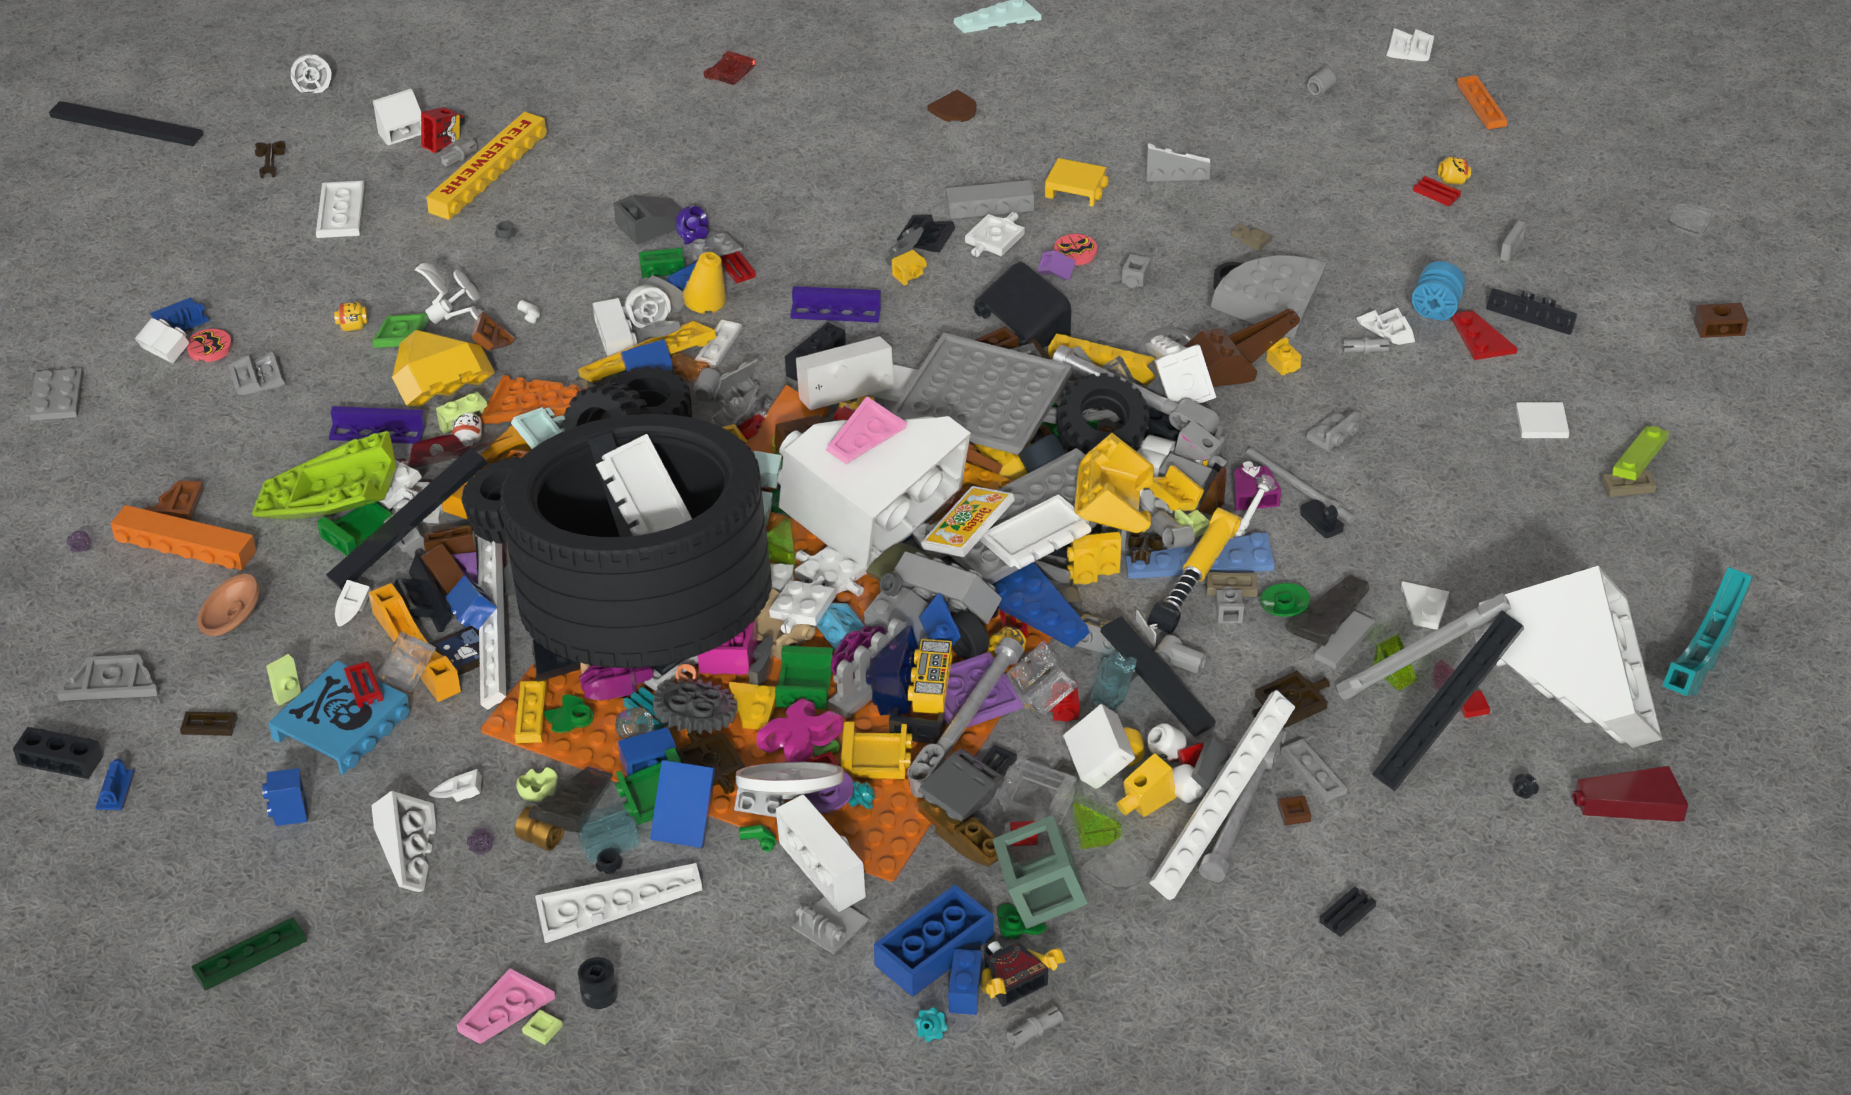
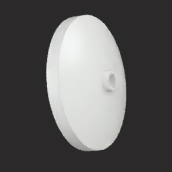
[736,762,843,799]

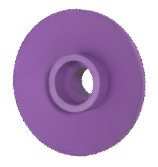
[804,772,854,813]

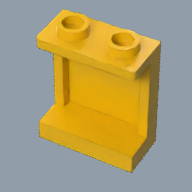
[1045,158,1109,207]
[841,722,912,779]

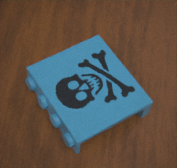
[268,661,410,775]

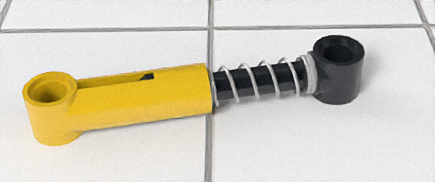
[1148,507,1242,635]

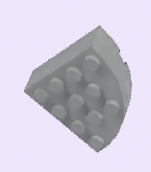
[1210,255,1327,338]

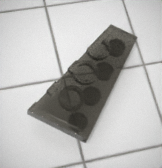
[1285,575,1370,646]
[528,766,613,833]

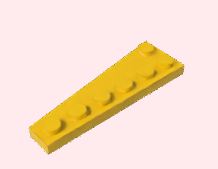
[578,321,717,383]

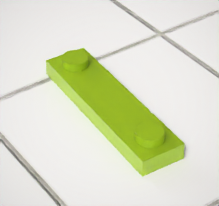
[1613,426,1669,481]

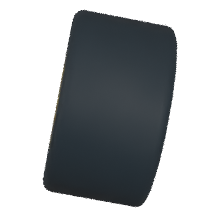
[1018,434,1066,473]

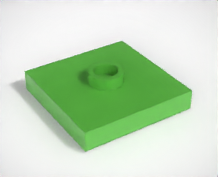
[372,313,429,348]

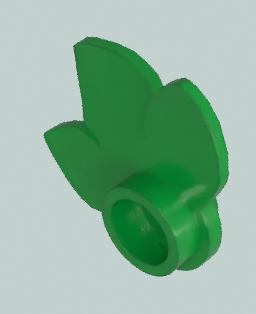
[544,694,594,733]
[997,903,1048,939]

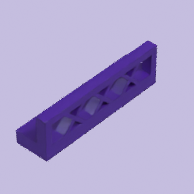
[790,286,881,323]
[329,406,426,444]

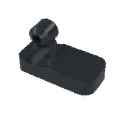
[1300,500,1344,538]

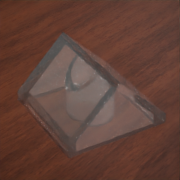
[377,632,436,692]

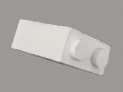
[1063,704,1136,789]

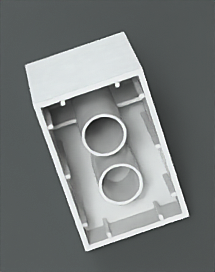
[777,416,971,575]
[1473,566,1663,748]

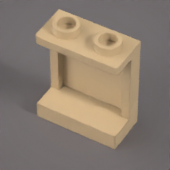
[755,588,816,660]

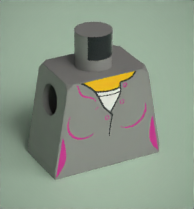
[1174,420,1229,472]

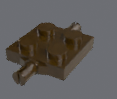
[1252,671,1330,728]
[677,730,746,794]

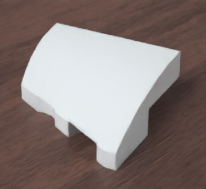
[1357,308,1415,345]

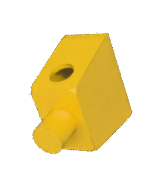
[1116,754,1177,817]

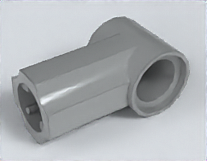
[1150,511,1195,549]
[1154,635,1207,674]

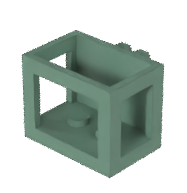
[993,815,1088,929]

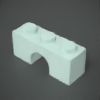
[753,451,782,526]

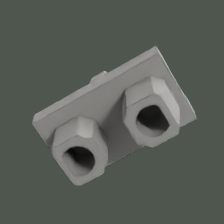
[734,787,785,817]

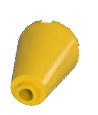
[682,252,726,314]

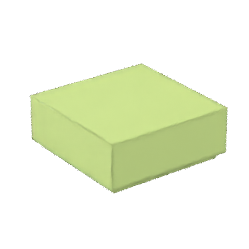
[522,1009,563,1045]

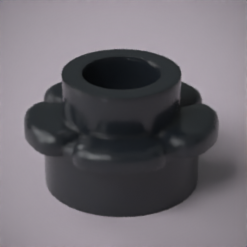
[1513,774,1539,799]
[595,849,622,874]

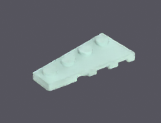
[954,0,1041,33]

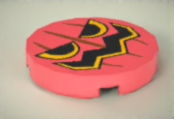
[1054,234,1097,265]
[186,329,232,362]

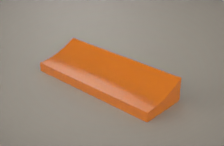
[746,384,829,493]

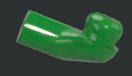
[739,825,777,852]

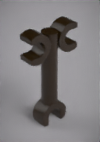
[255,141,286,178]
[1128,532,1164,565]

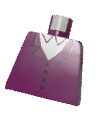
[1233,461,1281,511]

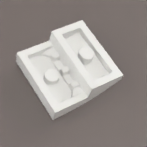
[1386,28,1434,61]

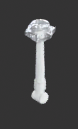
[1234,474,1277,537]

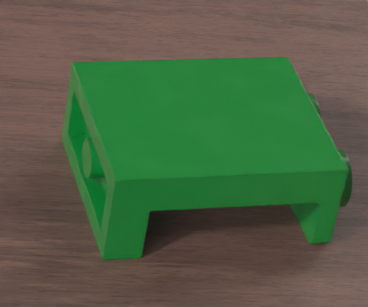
[317,502,393,556]
[775,645,833,710]
[614,747,681,825]

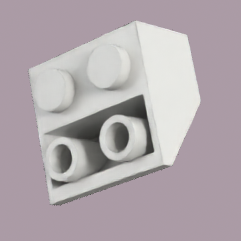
[373,89,421,145]

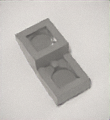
[643,275,686,312]

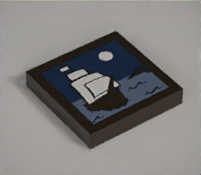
[429,626,480,676]

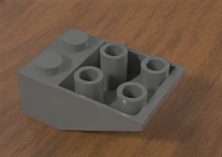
[614,195,682,245]
[918,748,1004,821]

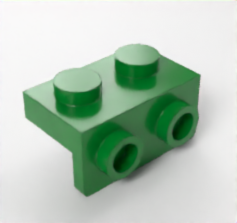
[639,248,685,278]

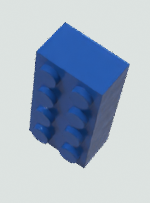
[874,885,994,997]

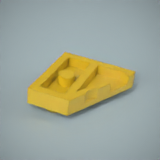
[729,682,776,730]

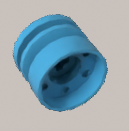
[1412,261,1466,321]

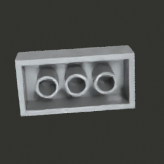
[893,551,1002,624]

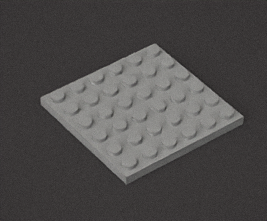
[891,333,1072,455]

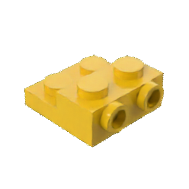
[1066,532,1121,584]

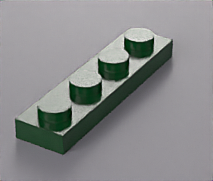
[191,917,307,991]

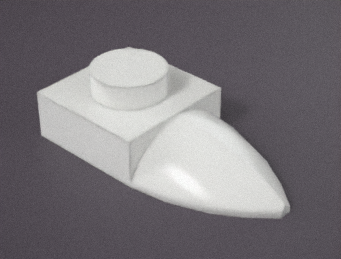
[335,580,372,627]
[429,769,482,802]

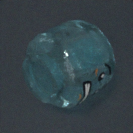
[615,707,654,740]

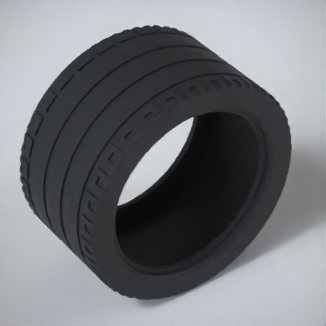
[500,414,772,668]

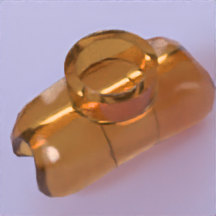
[671,353,710,383]

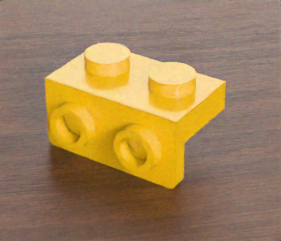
[1148,465,1204,511]

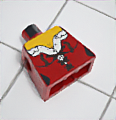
[421,107,465,153]

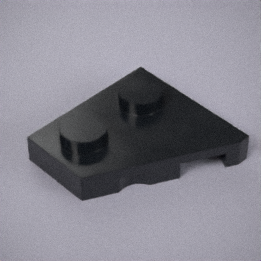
[532,639,580,682]

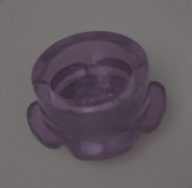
[66,530,91,552]
[467,829,493,855]

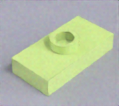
[266,654,301,706]

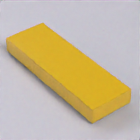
[515,681,547,743]

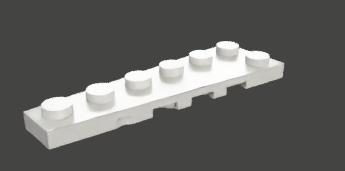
[535,863,702,943]

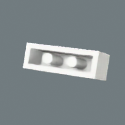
[593,298,637,356]

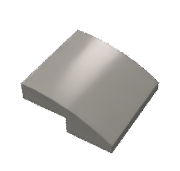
[228,352,285,395]

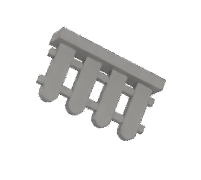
[828,618,914,720]

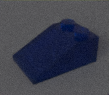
[866,626,919,716]

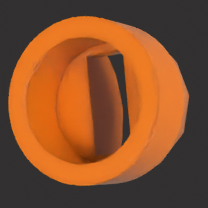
[676,664,697,682]

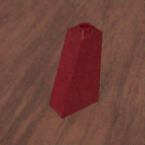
[1572,766,1688,822]

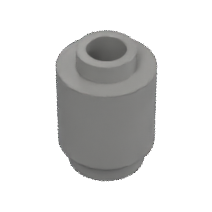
[1307,68,1336,95]
[693,368,721,401]

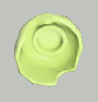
[516,767,558,803]

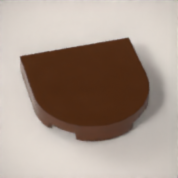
[927,90,977,122]

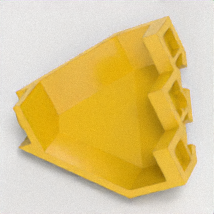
[392,330,495,407]

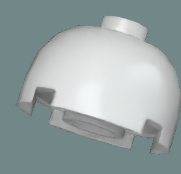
[291,53,331,93]
[625,284,671,328]

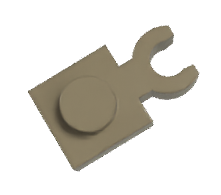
[1231,223,1272,251]

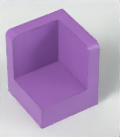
[1037,250,1076,280]
[451,552,478,585]

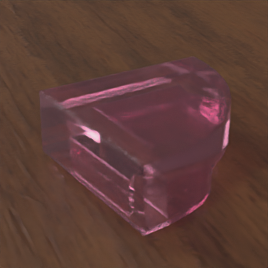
[1433,660,1455,689]

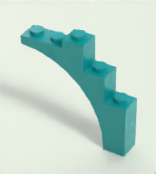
[1662,567,1754,696]

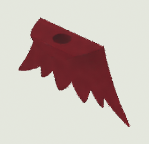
[399,434,511,468]

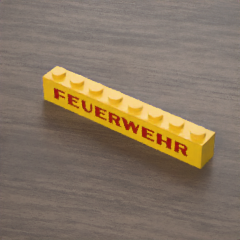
[426,111,547,220]

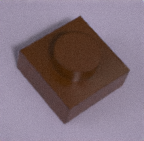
[1278,795,1311,825]

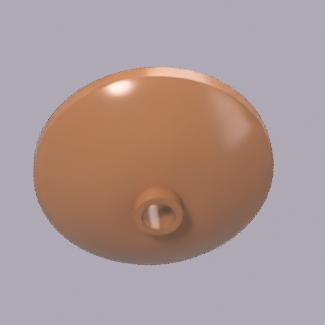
[197,574,260,636]

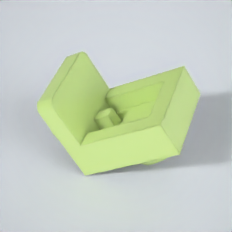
[1174,509,1210,538]

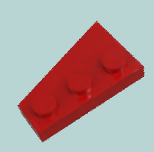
[1451,310,1518,360]

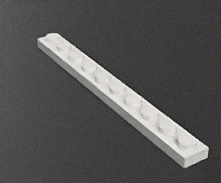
[477,536,506,710]
[1149,690,1295,900]

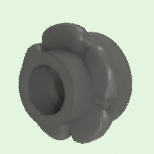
[495,221,516,239]
[879,572,903,597]

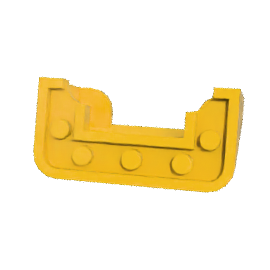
[1074,433,1154,533]

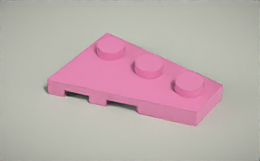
[826,397,908,464]
[457,968,555,1044]

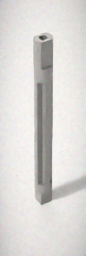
[1336,593,1511,699]

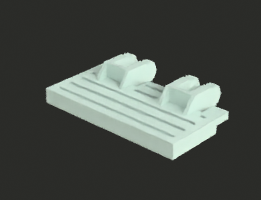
[511,407,566,449]

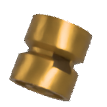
[514,806,565,851]

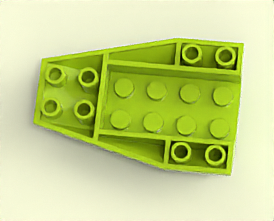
[251,431,397,519]

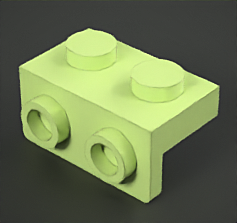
[436,392,487,434]

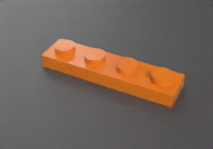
[1457,75,1507,130]

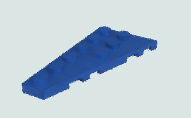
[991,562,1089,648]

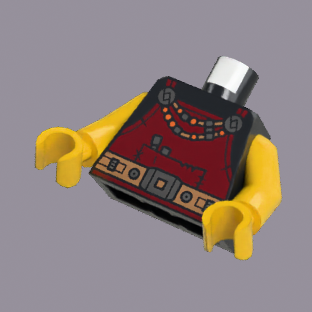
[981,941,1066,1007]

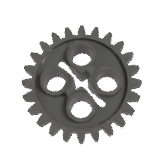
[653,678,737,734]

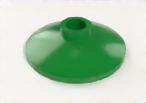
[1260,583,1310,617]

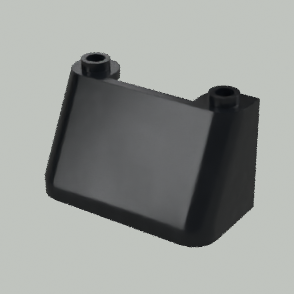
[974,261,1071,354]

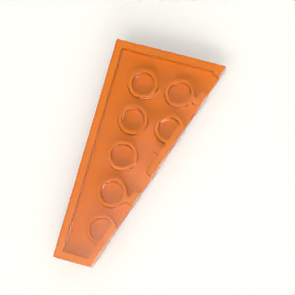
[480,375,588,424]

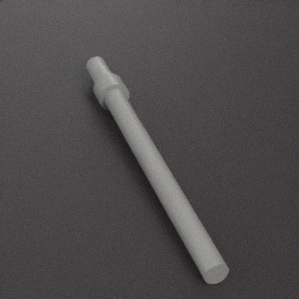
[1246,447,1356,524]

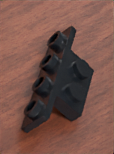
[1486,288,1577,335]
[393,554,451,632]

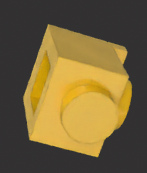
[892,250,927,286]
[1266,337,1302,375]

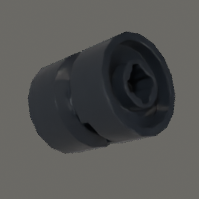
[578,957,618,1009]

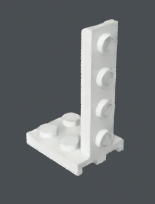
[1145,335,1216,404]

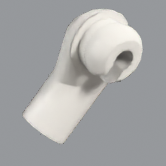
[517,300,540,324]

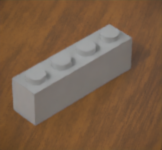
[946,180,1034,219]

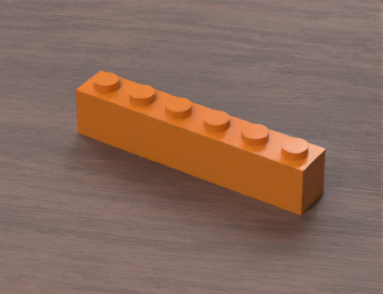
[110,505,256,570]

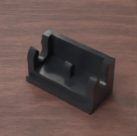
[889,706,946,744]

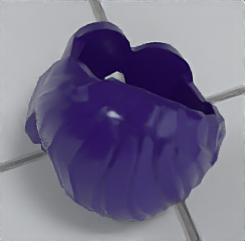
[676,205,709,245]

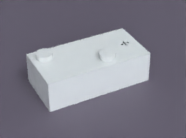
[796,336,894,410]
[776,794,866,912]

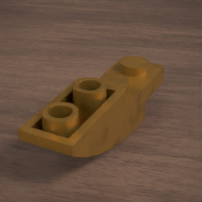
[918,800,999,867]

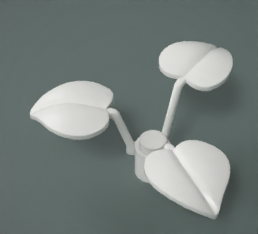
[415,262,483,324]

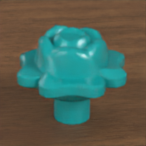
[848,781,876,809]
[914,1007,948,1042]

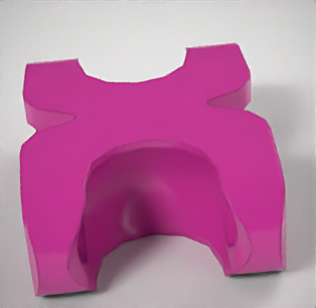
[757,699,843,762]

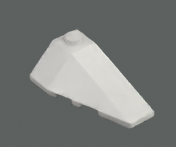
[372,791,436,892]

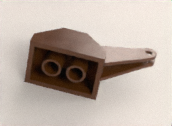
[1184,308,1300,387]

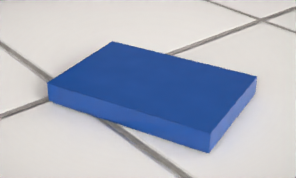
[650,760,716,848]

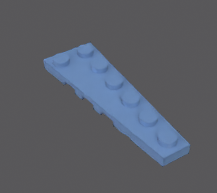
[1125,532,1275,579]

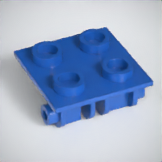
[150,297,209,331]
[919,593,961,647]

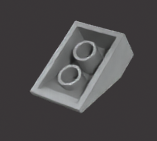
[864,587,929,652]

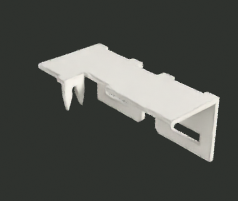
[1136,610,1158,647]

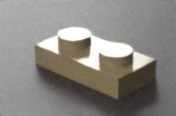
[1602,470,1657,497]
[1207,572,1257,597]

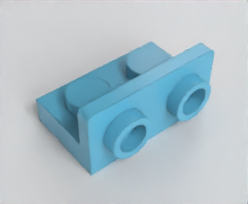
[816,603,864,650]

